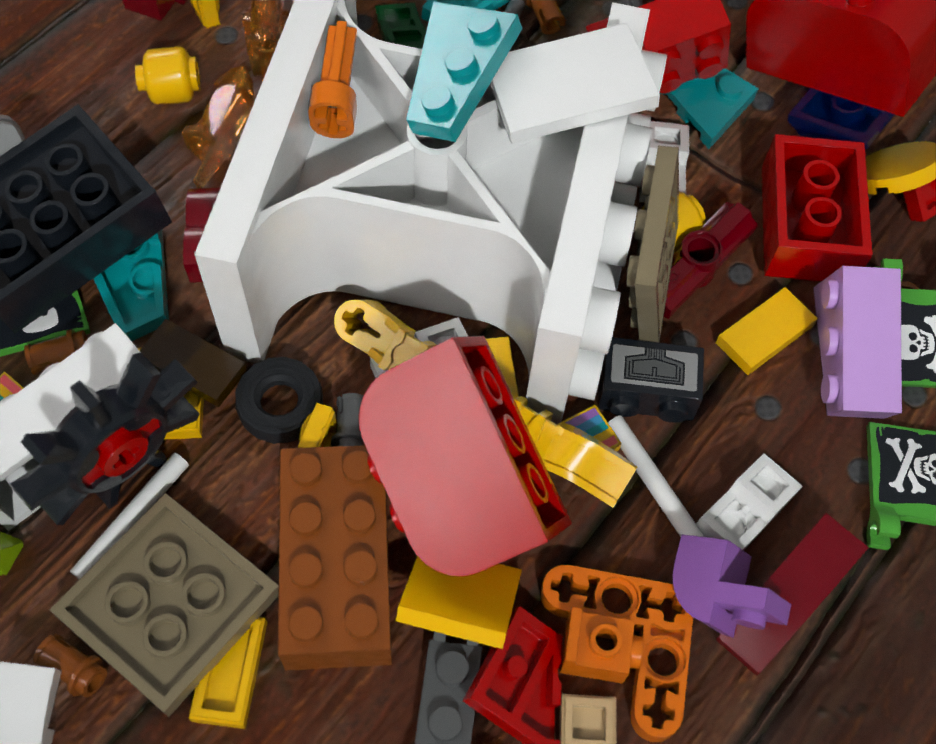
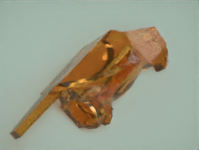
[242,0,290,82]
[181,66,254,188]

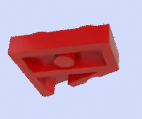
[463,606,562,744]

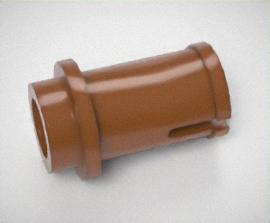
[525,0,566,34]
[24,328,88,375]
[33,633,107,698]

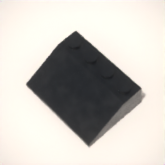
[0,104,172,334]

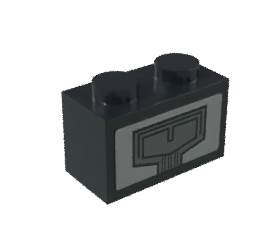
[598,337,704,423]

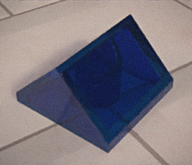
[788,88,895,149]

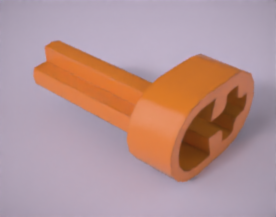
[308,21,357,138]

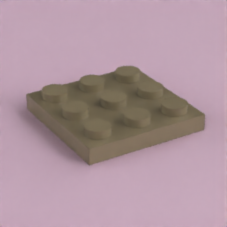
[627,146,679,343]
[50,493,279,717]

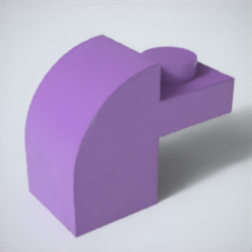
[673,534,791,638]

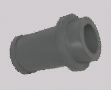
[331,393,365,447]

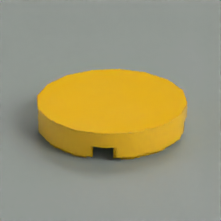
[865,142,936,195]

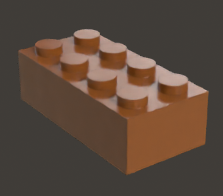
[278,445,392,671]

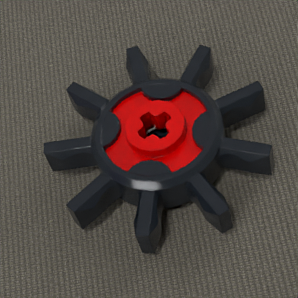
[10,353,200,525]

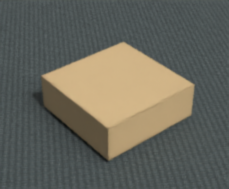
[559,694,616,744]

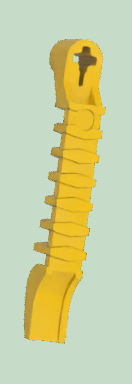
[334,299,637,508]

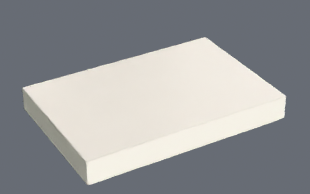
[490,22,660,144]

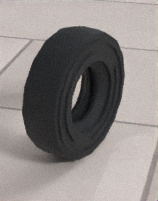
[235,357,323,444]

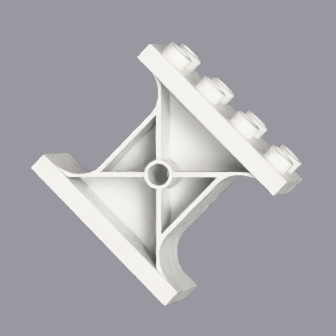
[194,0,667,424]

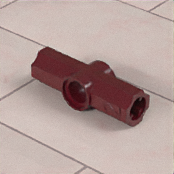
[664,202,757,319]

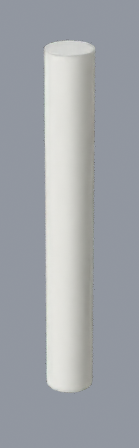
[608,415,705,537]
[70,453,189,580]

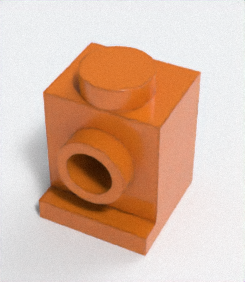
[560,607,643,684]

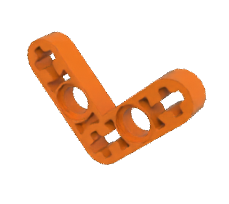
[541,565,693,742]

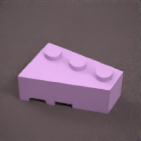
[813,266,902,419]

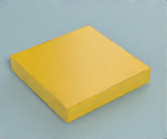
[396,556,522,649]

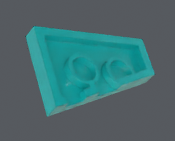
[659,68,758,149]

